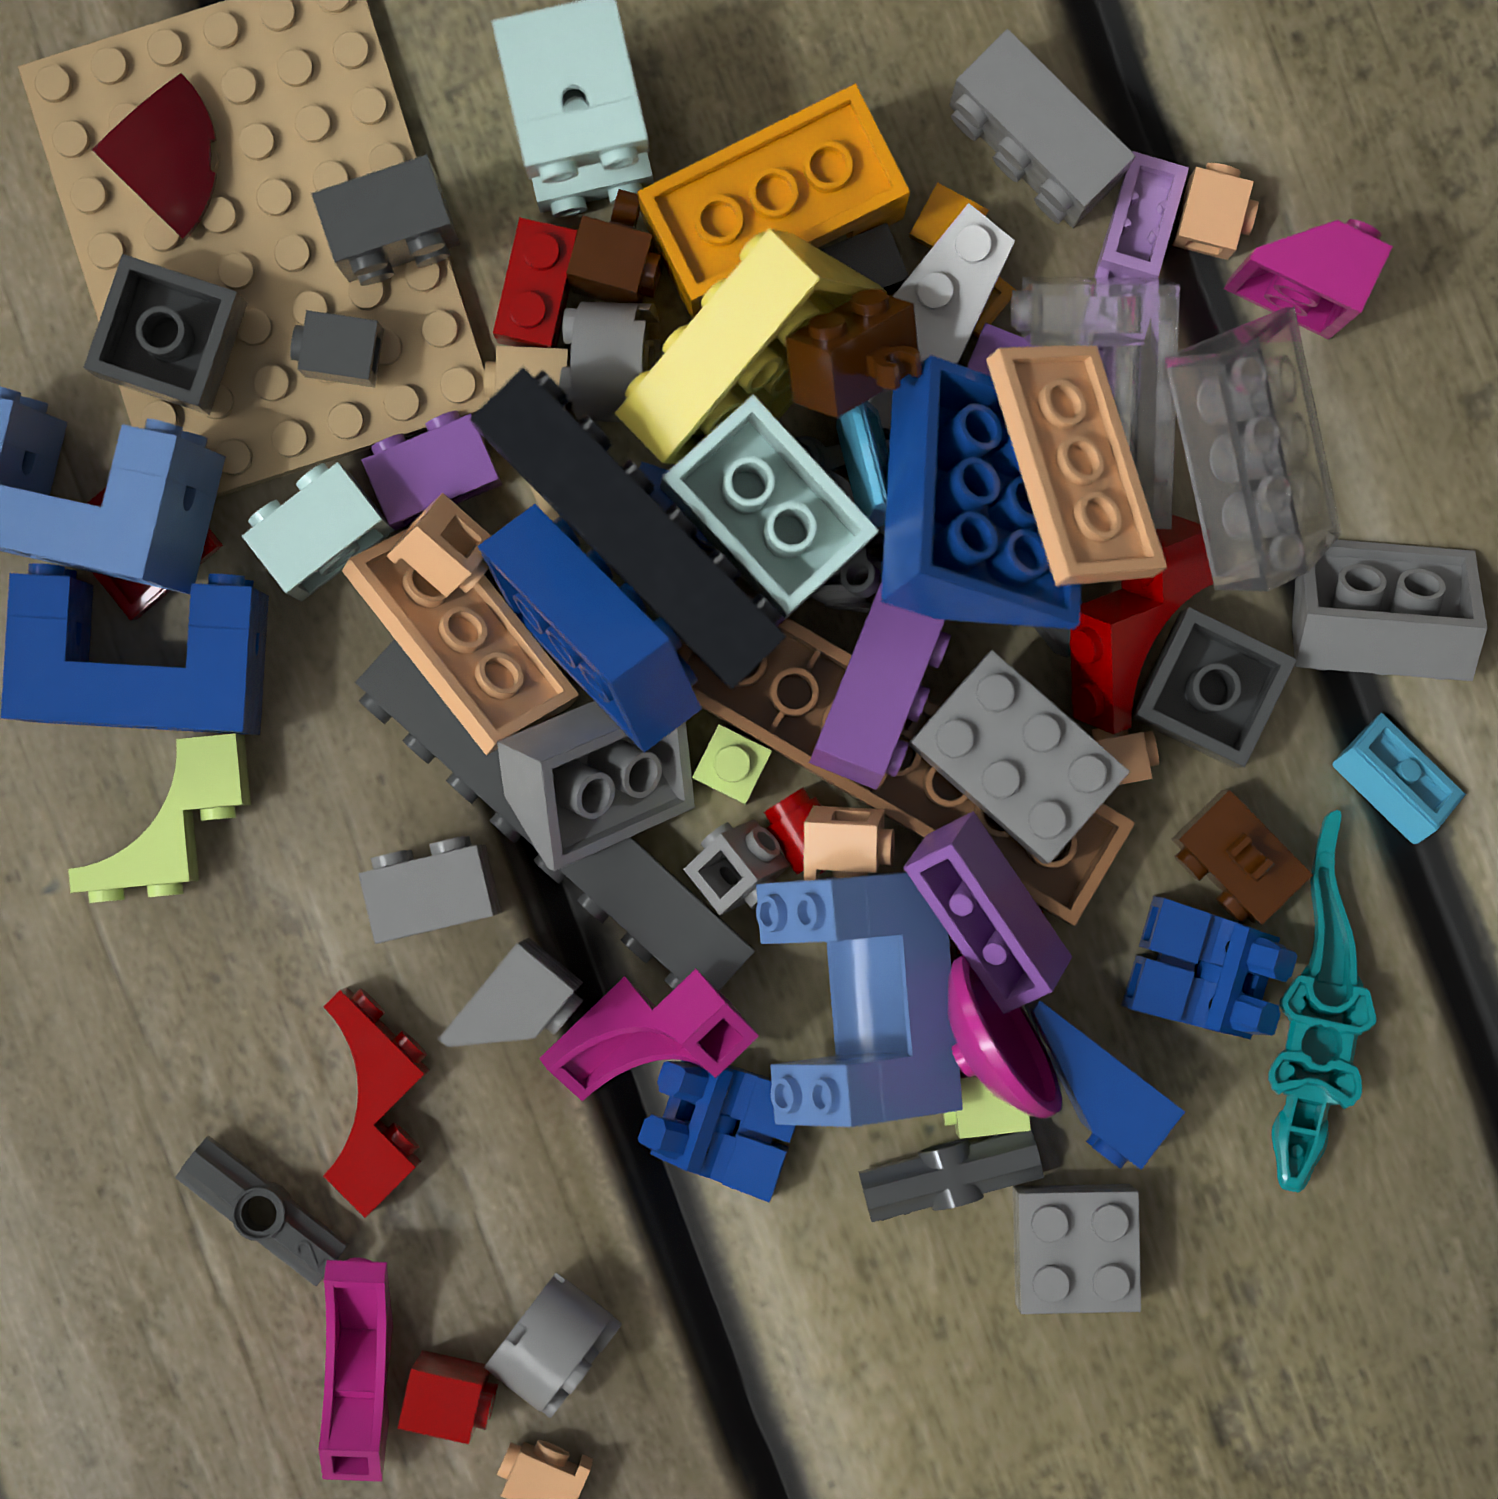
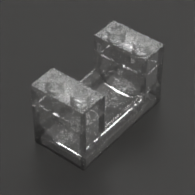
[1011,277,1180,529]

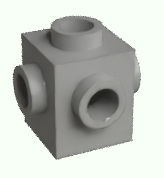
[683,819,791,915]

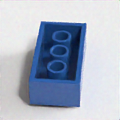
[478,504,702,753]

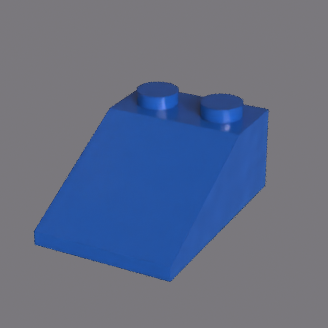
[1023,999,1185,1170]

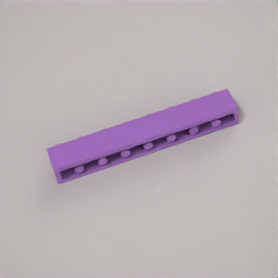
[809,323,1042,790]

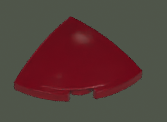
[92,73,217,241]

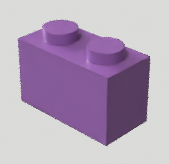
[362,410,503,531]

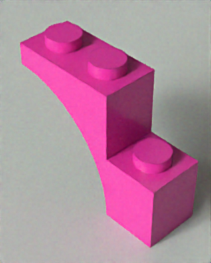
[539,969,759,1102]
[318,1257,393,1482]

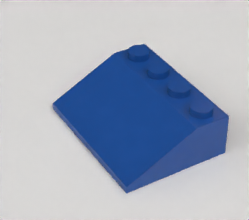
[881,355,1081,629]

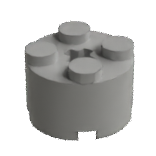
[559,302,661,422]
[484,1272,622,1418]

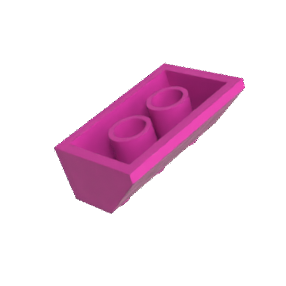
[1224,219,1393,340]

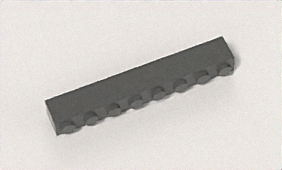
[355,639,755,990]

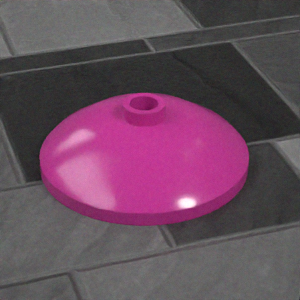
[948,955,1062,1119]

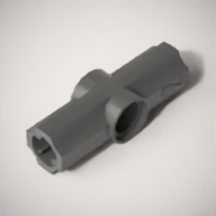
[858,1129,1044,1222]
[175,1136,349,1286]

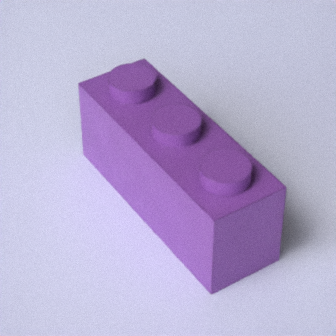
[903,811,1072,1014]

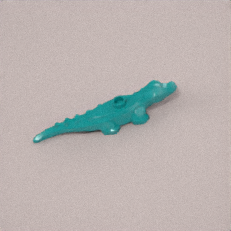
[1268,810,1377,1193]

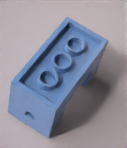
[0,387,226,595]
[756,871,963,1127]

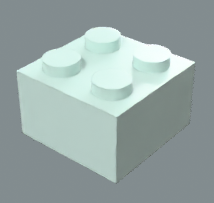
[242,462,394,601]

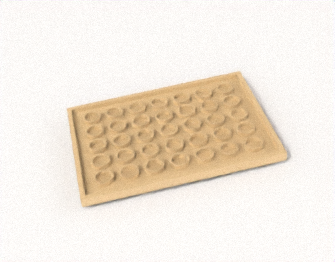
[18,0,491,498]

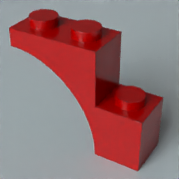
[1070,514,1214,734]
[323,987,430,1218]

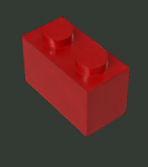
[493,217,578,348]
[398,1350,498,1445]

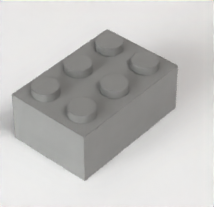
[949,28,1136,228]
[908,650,1130,864]

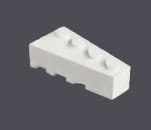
[868,203,1015,451]

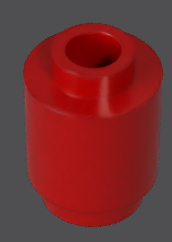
[763,787,827,875]

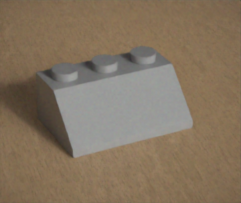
[1292,537,1487,681]
[497,701,695,871]
[439,938,583,1047]

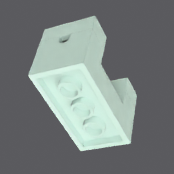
[492,0,654,218]

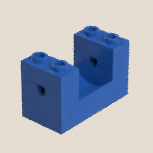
[0,563,269,735]

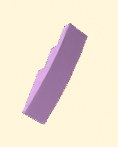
[1073,151,1189,405]

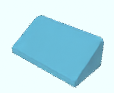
[836,401,889,528]
[1332,712,1466,844]

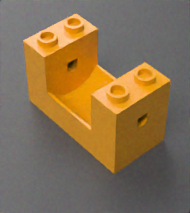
[637,83,910,320]

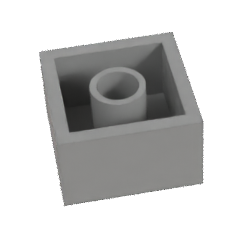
[358,836,502,944]
[1013,1184,1141,1314]

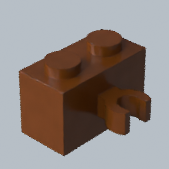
[566,189,663,303]
[785,289,922,418]
[1171,790,1313,925]

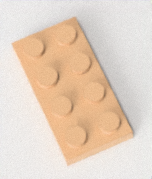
[986,344,1167,586]
[342,529,579,756]

